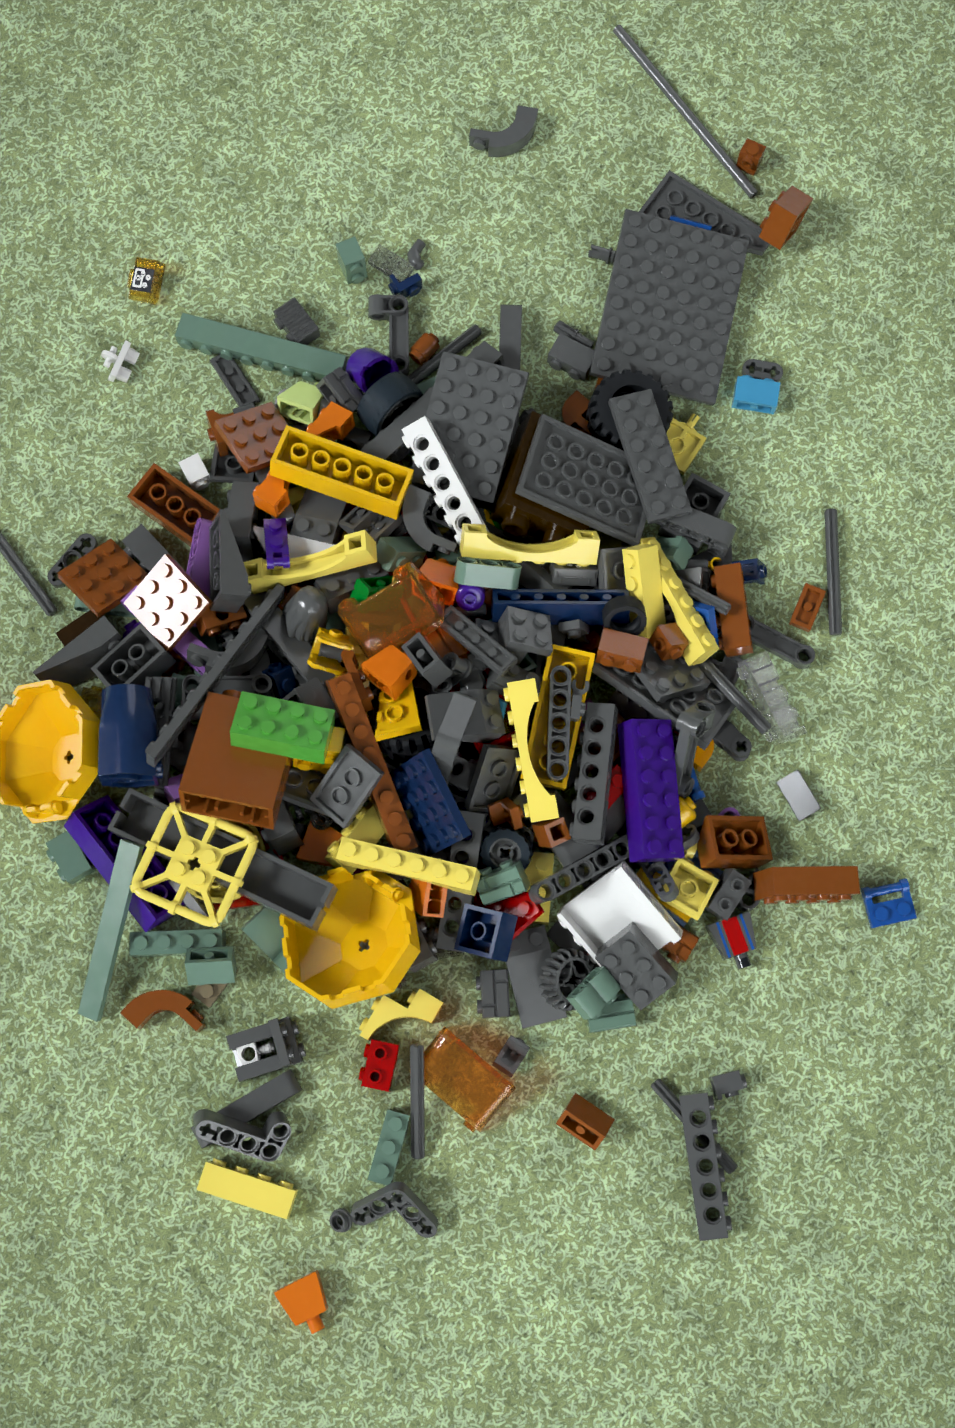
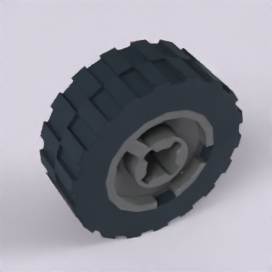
[480,824,534,870]

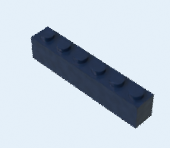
[491,589,630,626]

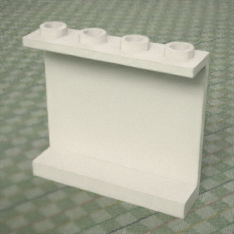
[557,860,683,967]

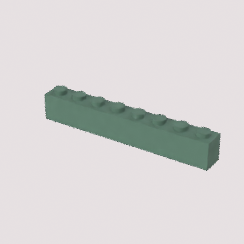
[175,313,347,382]

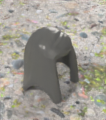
[282,585,328,642]

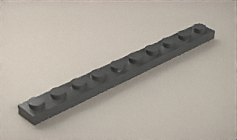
[145,583,285,768]

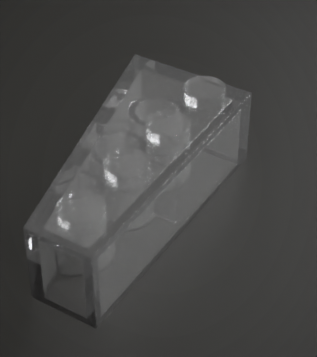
[737,651,807,745]

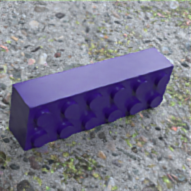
[617,719,685,862]
[64,795,186,932]

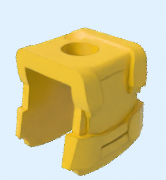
[307,627,354,675]

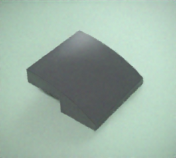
[338,506,404,545]

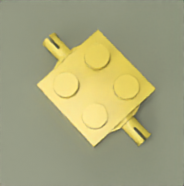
[666,413,707,476]

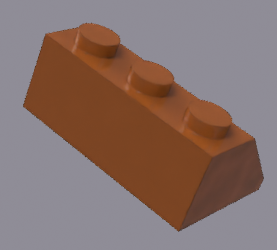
[697,815,773,869]

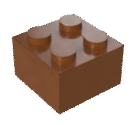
[759,186,814,250]

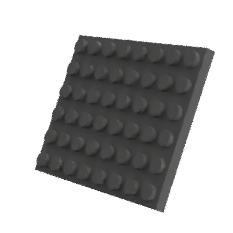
[589,209,749,406]

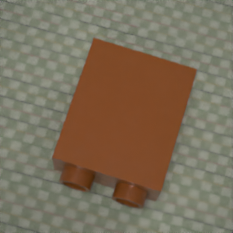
[178,689,293,830]

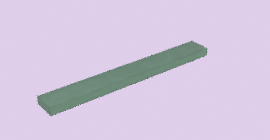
[78,839,144,1022]

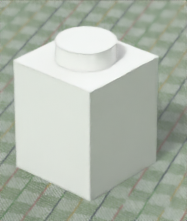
[178,453,211,491]

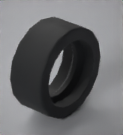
[602,595,647,636]

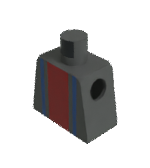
[706,912,757,970]

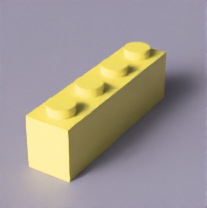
[622,544,666,639]
[324,796,384,874]
[196,1158,298,1219]

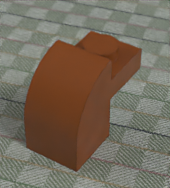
[561,390,594,436]

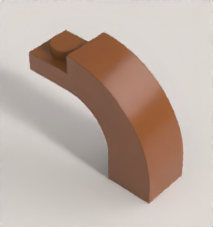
[120,990,206,1032]

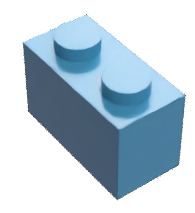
[731,375,780,414]

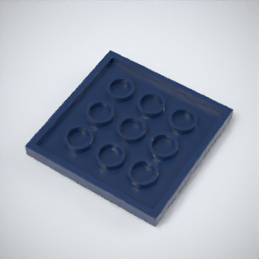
[389,748,472,857]

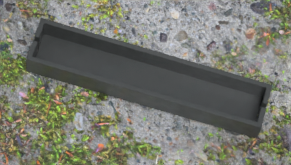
[107,788,338,932]

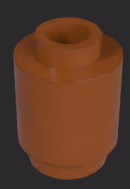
[409,333,440,365]

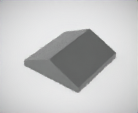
[209,444,256,483]

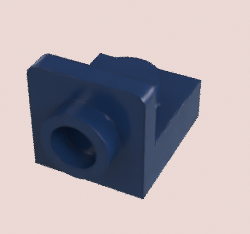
[732,558,767,585]

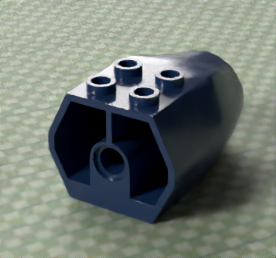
[98,684,163,788]

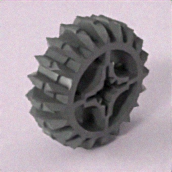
[539,948,594,1011]

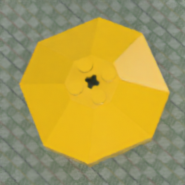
[0,680,100,824]
[279,867,421,1009]

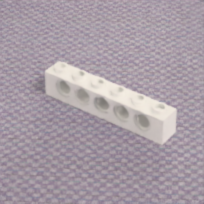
[401,416,489,546]

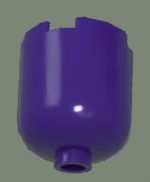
[346,347,399,393]

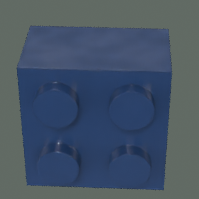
[454,903,518,962]

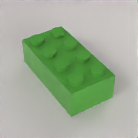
[230,691,335,764]

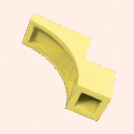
[359,988,444,1041]

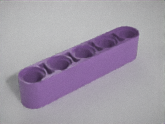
[186,518,213,627]

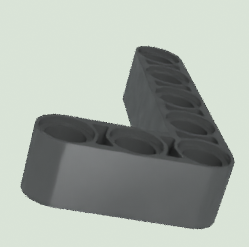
[431,691,478,785]

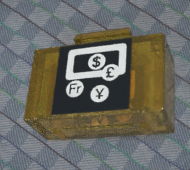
[127,257,166,305]

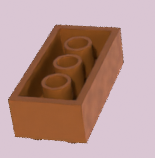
[127,463,220,547]
[753,866,860,905]

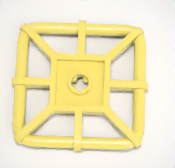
[129,801,259,928]

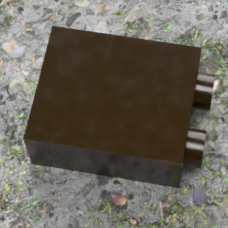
[490,411,589,543]

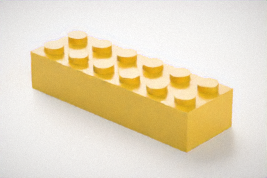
[270,425,414,520]
[519,644,595,791]

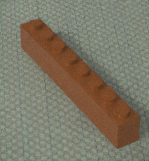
[325,672,418,851]

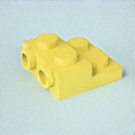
[657,858,719,920]

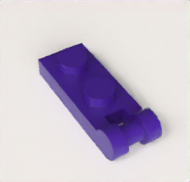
[263,518,290,569]

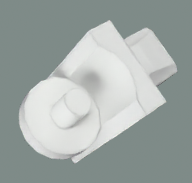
[101,340,140,383]

